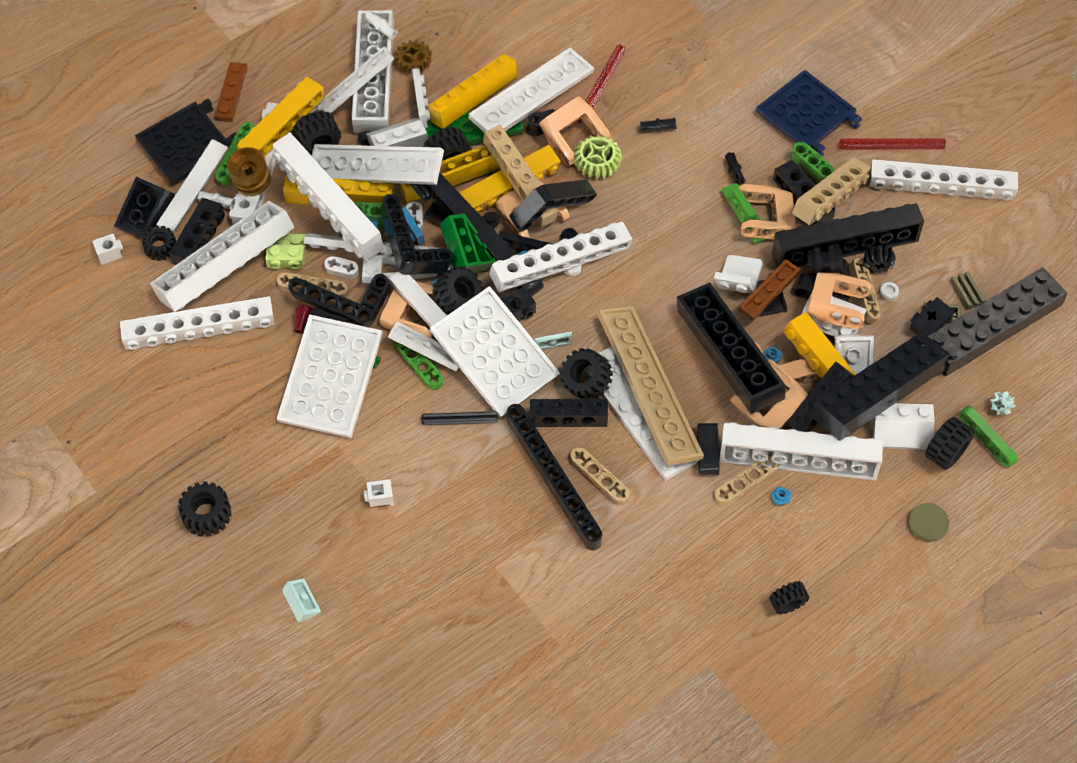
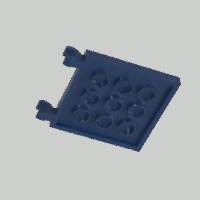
[756,70,862,157]

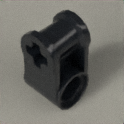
[527,109,556,136]

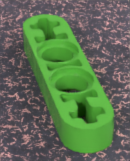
[215,122,255,185]
[393,340,443,390]
[959,406,1018,467]

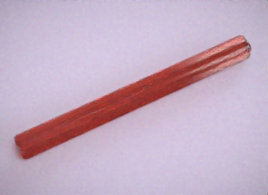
[577,44,625,124]
[839,138,946,149]

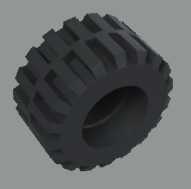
[292,110,341,156]
[423,127,472,161]
[433,267,484,315]
[560,348,613,399]
[925,416,974,470]
[178,481,232,537]

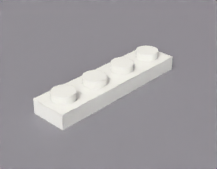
[412,68,430,128]
[388,321,459,371]

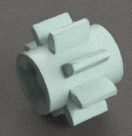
[990,391,1016,415]

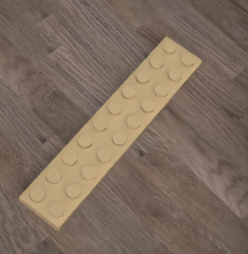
[597,306,704,466]

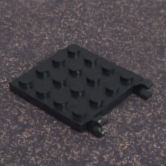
[135,98,237,186]

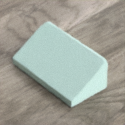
[533,331,572,350]
[282,579,321,622]

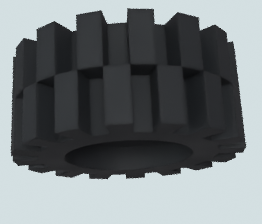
[142,225,176,261]
[769,581,810,615]

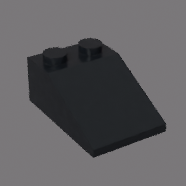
[114,177,175,239]

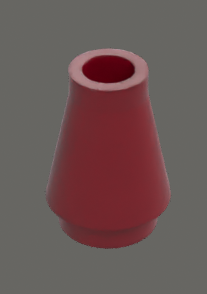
[293,304,312,334]

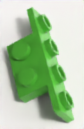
[721,183,768,244]

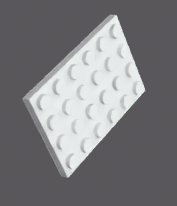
[430,286,560,418]
[277,315,383,439]

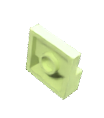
[265,234,306,269]

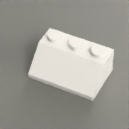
[366,118,428,147]
[802,291,867,338]
[872,403,935,450]

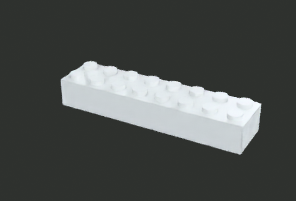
[352,10,394,133]
[273,133,384,262]
[149,201,295,312]
[719,423,883,481]

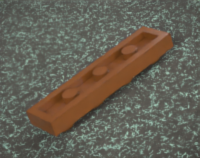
[214,62,248,122]
[738,259,801,321]

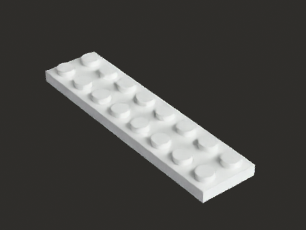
[468,48,594,133]
[312,144,444,185]
[583,346,698,481]

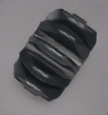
[863,245,896,273]

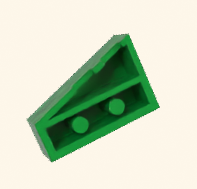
[440,214,497,273]

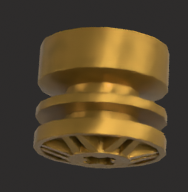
[227,147,271,196]

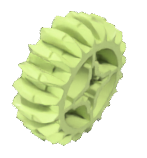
[574,134,622,180]

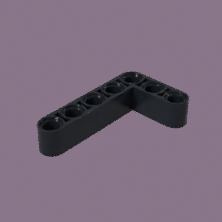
[509,179,597,232]
[380,194,453,275]
[288,273,390,328]

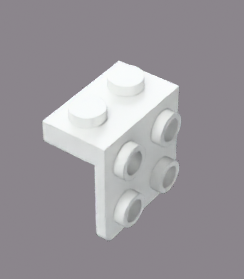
[714,255,763,294]

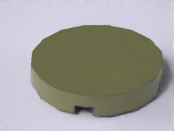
[908,503,949,542]

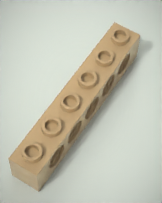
[483,124,558,228]
[792,157,871,225]

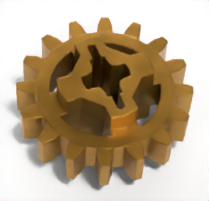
[394,40,432,74]

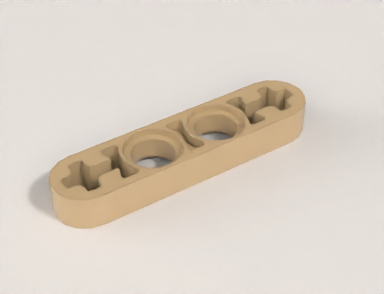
[849,258,881,324]
[277,273,348,298]
[571,447,630,506]
[715,455,779,505]

